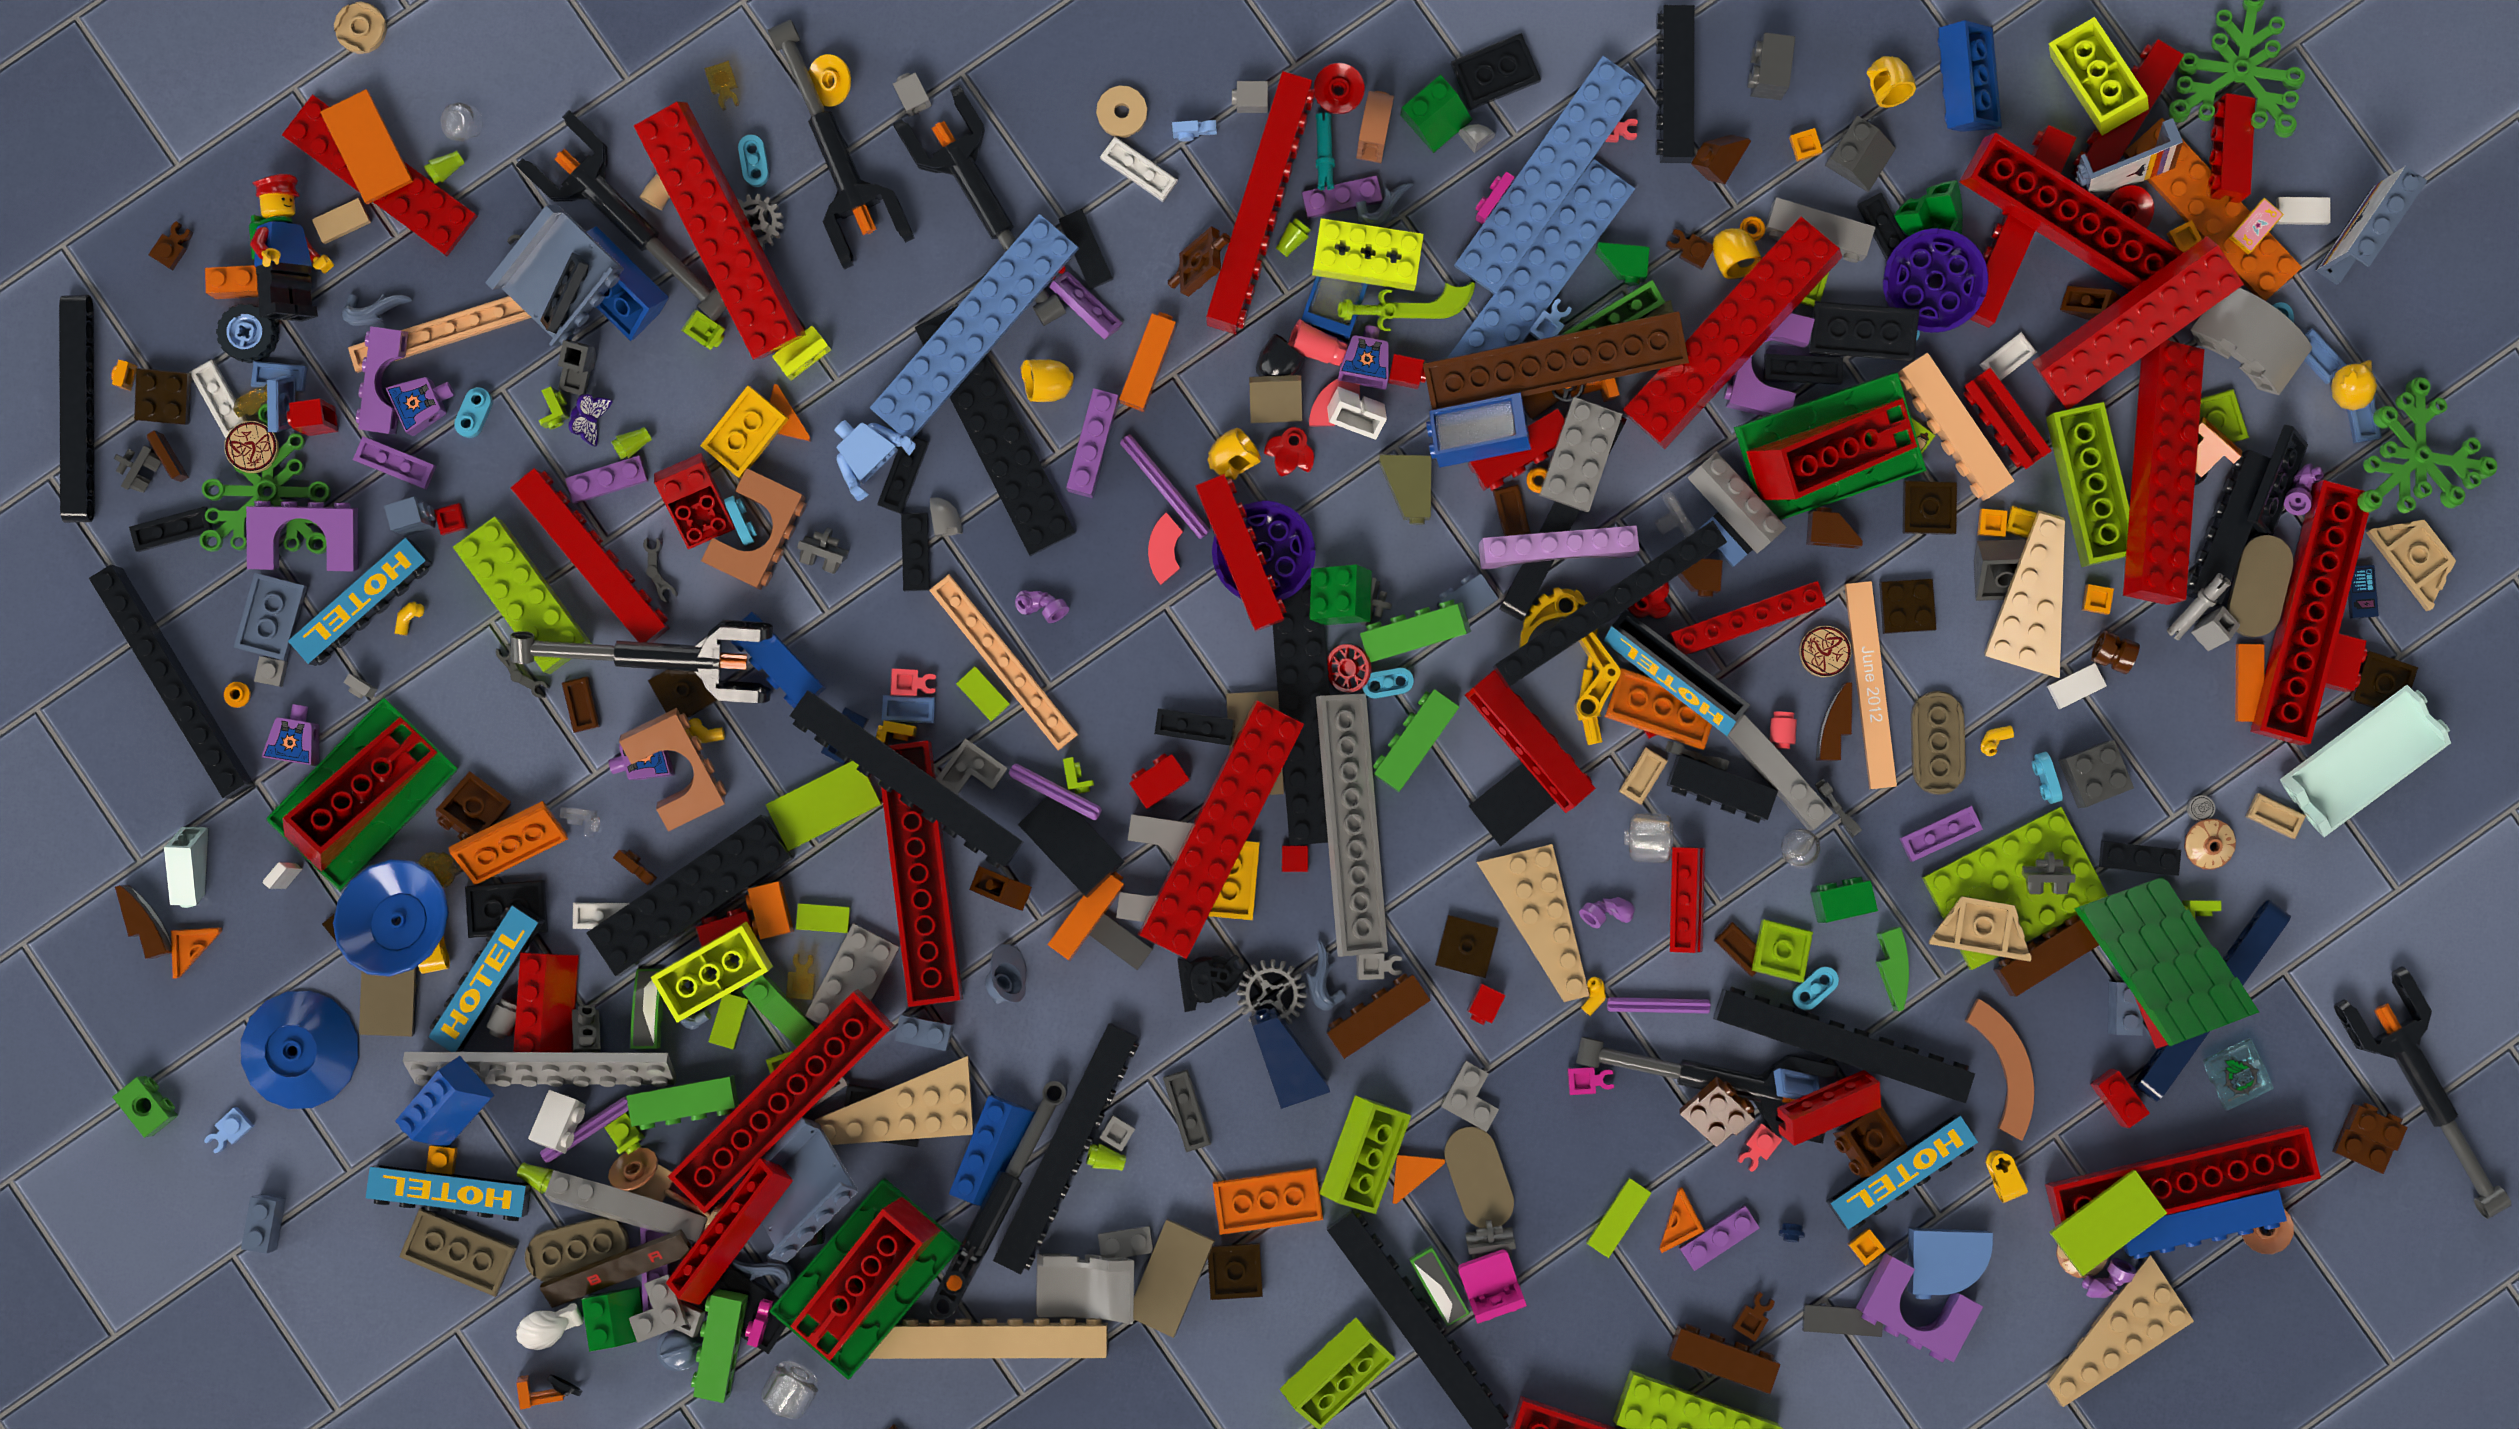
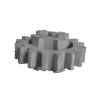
[738,194,784,250]

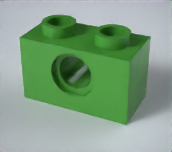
[112,1076,178,1138]

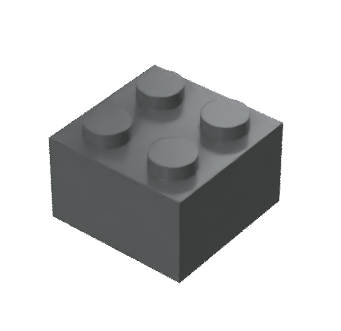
[1747,33,1795,100]
[2058,740,2134,808]

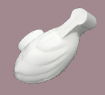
[516,1303,584,1350]

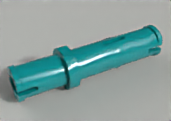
[1315,113,1335,190]

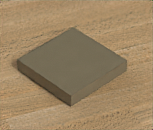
[1249,375,1302,423]

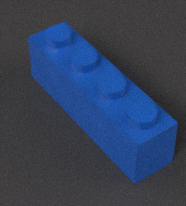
[731,612,826,708]

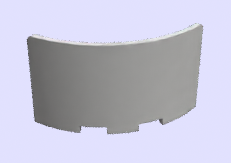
[2191,288,2312,395]
[1036,1253,1134,1324]

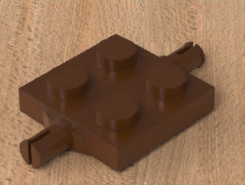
[1168,226,1231,297]

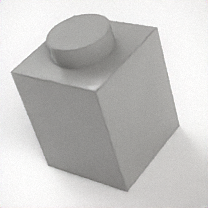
[893,72,932,117]
[1232,81,1268,113]
[2191,606,2240,651]

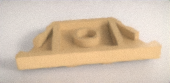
[2365,519,2456,611]
[1928,897,2031,962]

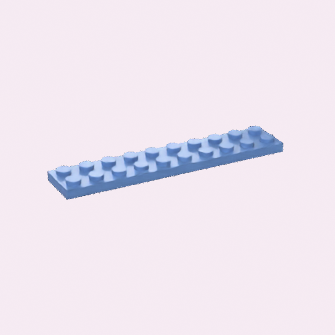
[1454,56,1645,295]
[1447,159,1635,358]
[870,214,1079,440]

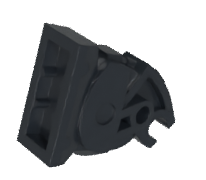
[1177,955,1248,1012]

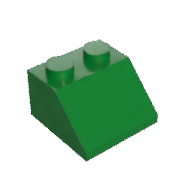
[1400,74,1473,153]
[581,1286,643,1352]

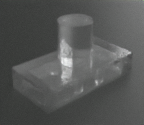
[1655,491,1696,538]

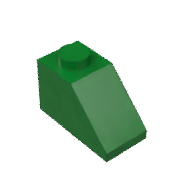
[1595,242,1650,286]

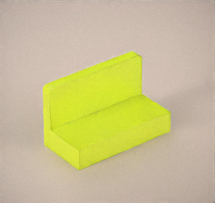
[773,326,831,381]

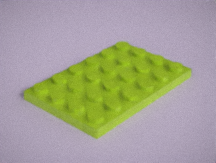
[1921,807,2108,970]

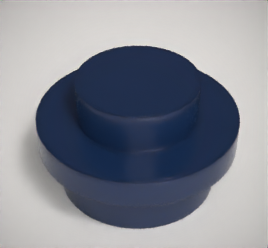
[1778,1223,1805,1243]

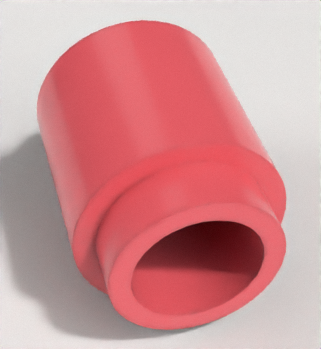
[1769,712,1797,749]

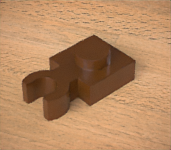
[148,221,193,271]
[1666,229,1713,270]
[613,849,658,886]
[1732,1291,1775,1342]

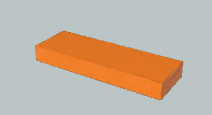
[2235,644,2264,722]

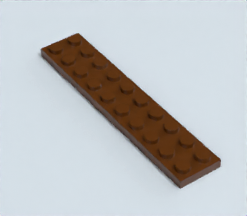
[1423,311,1689,410]

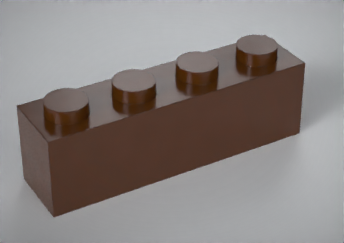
[1993,913,2099,997]
[1326,973,1431,1059]
[1667,1324,1781,1394]

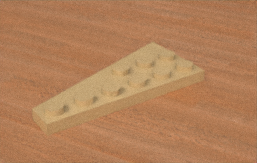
[1984,510,2065,678]
[1476,844,1590,1002]
[815,1055,974,1145]
[2046,1254,2194,1407]

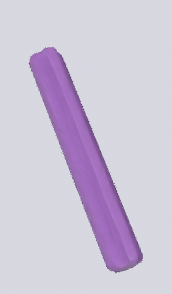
[1009,764,1102,820]
[1607,997,1711,1014]
[540,1096,629,1163]

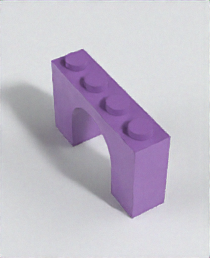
[1724,313,1815,417]
[246,501,358,571]
[1856,1253,1983,1363]

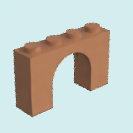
[701,468,807,590]
[619,708,727,832]

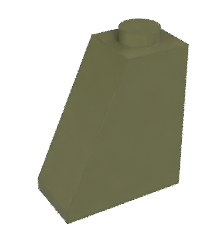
[1379,455,1431,525]

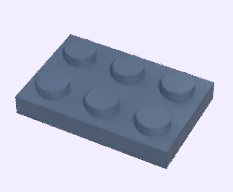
[234,573,307,661]

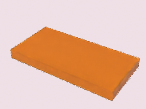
[320,89,413,205]
[1605,668,1712,750]
[448,801,568,885]
[1212,1167,1323,1235]

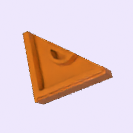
[770,384,811,442]
[171,928,222,978]
[1392,1154,1445,1204]
[1659,1187,1704,1253]

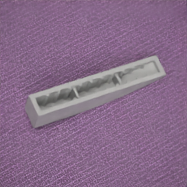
[1727,715,1833,831]
[545,1170,708,1243]

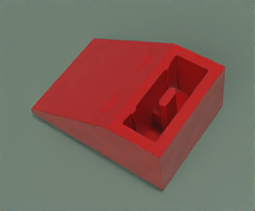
[654,453,735,550]

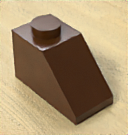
[1691,135,1751,184]
[2060,286,2121,320]
[1806,507,1863,549]
[1678,559,1723,597]
[969,866,1032,911]

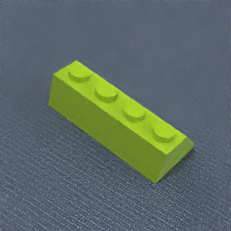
[1319,1095,1412,1214]
[1279,1317,1396,1429]

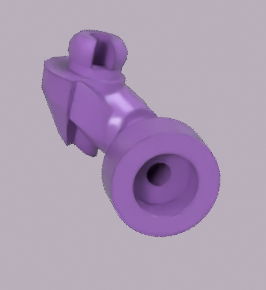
[2284,463,2324,515]
[1015,590,1069,623]
[1579,897,1635,929]
[2082,1258,2136,1298]

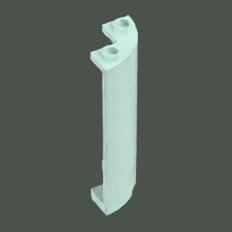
[2280,685,2451,837]

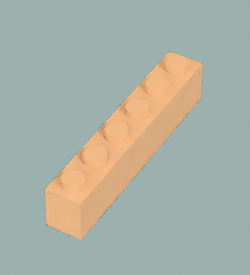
[1898,352,2014,501]

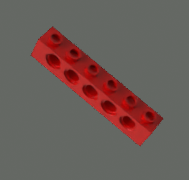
[1667,581,1827,656]

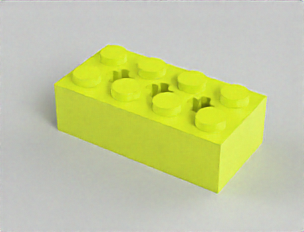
[2048,17,2149,136]
[1312,218,1424,291]
[650,922,773,1023]

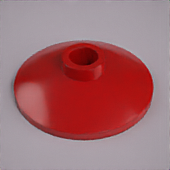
[1313,63,1365,114]
[2106,185,2154,228]

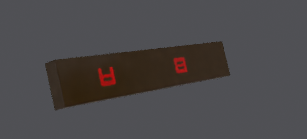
[539,1229,692,1308]

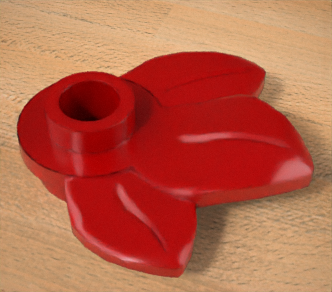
[1264,427,1314,476]
[1628,582,1672,619]

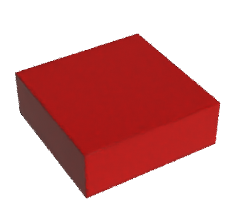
[434,503,468,536]
[1282,846,1308,872]

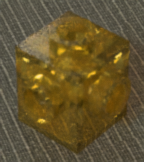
[418,851,459,888]

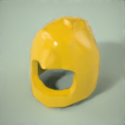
[1867,56,1916,108]
[1713,228,1762,279]
[1020,360,1074,402]
[2331,360,2377,410]
[1207,428,1261,480]

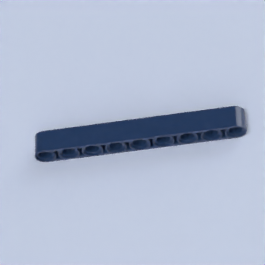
[2134,899,2291,1102]

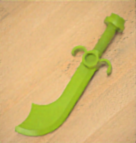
[1338,282,1475,331]

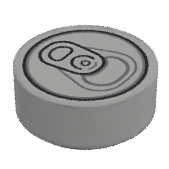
[2187,795,2215,821]

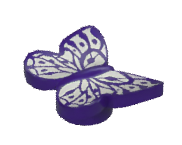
[569,394,613,447]

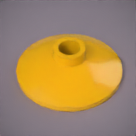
[808,54,851,107]

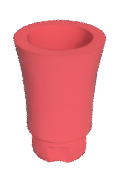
[1288,319,1348,366]

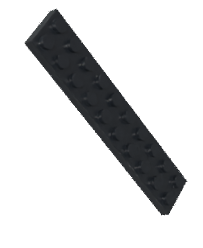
[914,305,1076,556]
[1272,585,1330,846]

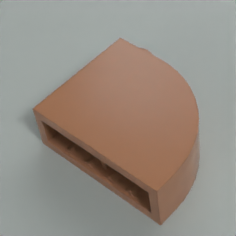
[1356,91,1394,163]

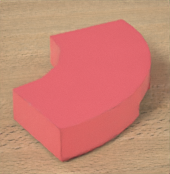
[1309,379,1360,427]
[1148,513,1183,585]

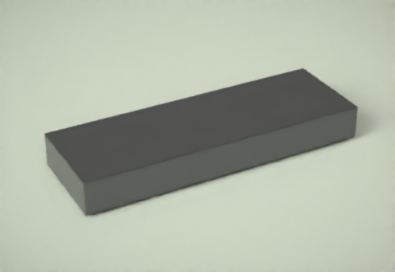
[1089,914,1153,970]
[1163,1069,1211,1152]
[1802,1304,1883,1337]

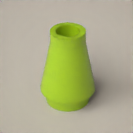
[424,150,465,184]
[1276,218,1311,257]
[611,427,652,460]
[1086,1143,1126,1171]
[517,1162,553,1194]

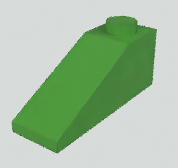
[742,973,816,1047]

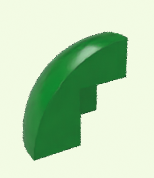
[1894,180,1963,236]

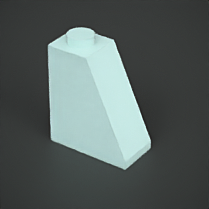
[164,827,208,908]

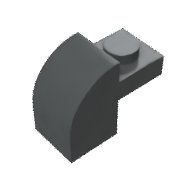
[558,340,596,395]

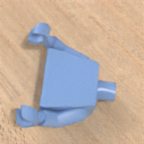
[834,420,916,501]

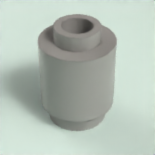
[486,998,517,1039]

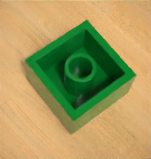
[1310,564,1372,625]
[1810,876,1878,923]

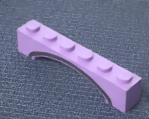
[1479,526,1640,569]

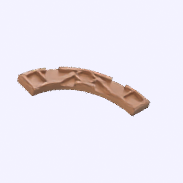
[1965,999,2034,1141]

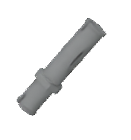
[2167,573,2231,640]

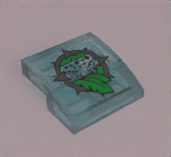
[2202,1038,2274,1111]

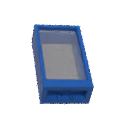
[1301,246,1374,341]
[1426,392,1531,468]

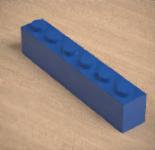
[2124,1189,2287,1259]

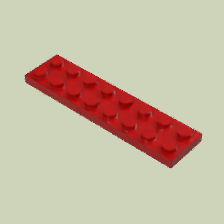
[282,94,478,257]

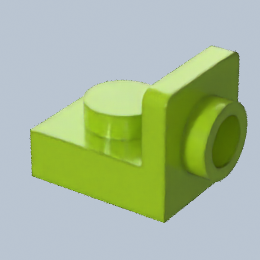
[1063,757,1094,794]
[2182,900,2221,918]
[604,1112,645,1155]

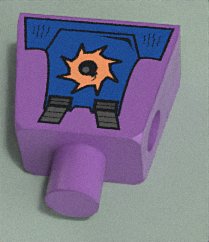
[1338,326,1388,390]
[386,377,455,436]
[262,704,319,766]
[608,744,675,780]

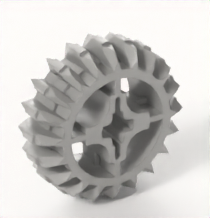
[1236,959,1307,1024]

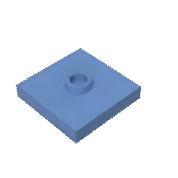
[267,375,295,433]

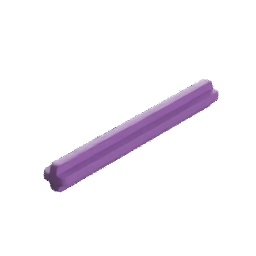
[1120,434,1210,539]

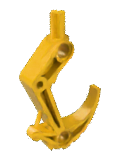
[1519,587,1621,745]

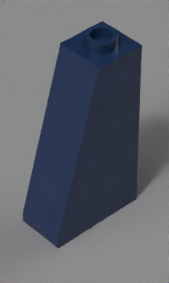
[1250,1008,1330,1109]

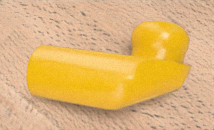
[394,601,424,636]
[688,718,725,743]
[1980,725,2014,756]
[1581,977,1606,1016]

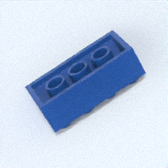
[1938,20,2002,132]
[586,226,669,341]
[395,1056,494,1147]
[949,1094,1036,1206]

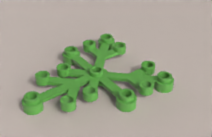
[2168,0,2305,138]
[2358,377,2497,513]
[199,404,331,554]

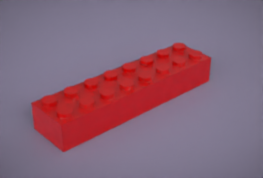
[2031,236,2244,410]

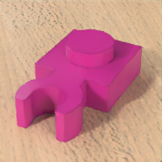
[1567,1067,1614,1095]
[745,1298,773,1348]

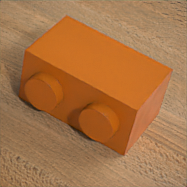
[205,265,258,299]
[746,881,794,940]

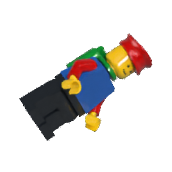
[249,174,334,322]

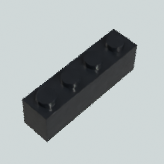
[1667,755,1778,823]

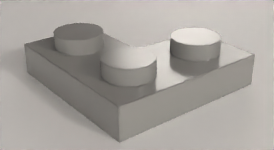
[936,738,1008,795]
[1441,1060,1499,1132]
[1098,1226,1153,1259]
[629,1273,689,1343]

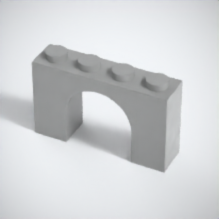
[1116,815,1193,922]

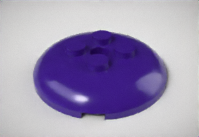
[1883,228,1988,333]
[1212,501,1316,601]

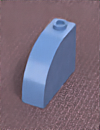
[1908,1228,1993,1299]

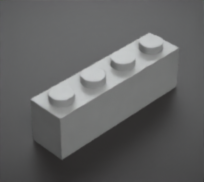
[1765,197,1875,263]
[1688,451,1787,554]

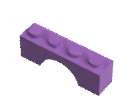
[356,326,408,434]
[1066,388,1119,498]

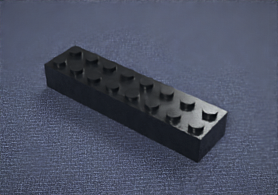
[586,815,794,976]

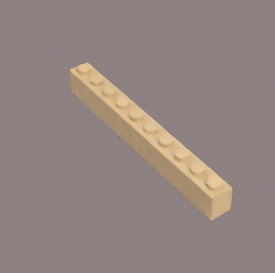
[868,1318,1108,1359]

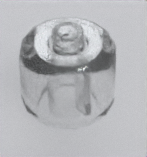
[1624,813,1673,863]
[761,1361,820,1419]

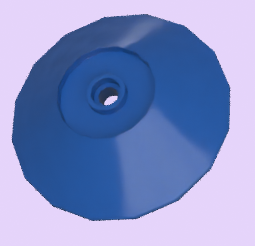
[333,859,449,977]
[241,991,358,1109]

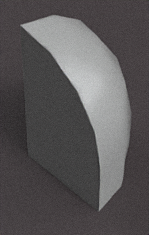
[1458,124,1495,153]
[930,498,963,538]

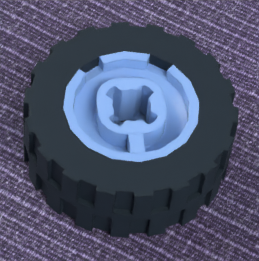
[216,304,279,363]

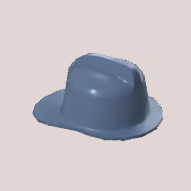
[985,944,1026,1004]
[656,1323,704,1371]

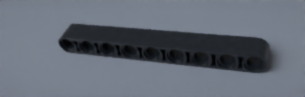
[59,295,95,523]
[1499,407,1627,621]

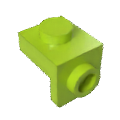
[681,309,725,350]
[538,386,569,429]

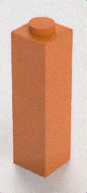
[1119,312,1177,412]
[1047,871,1125,961]

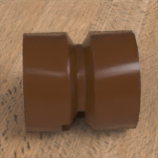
[2091,630,2140,674]

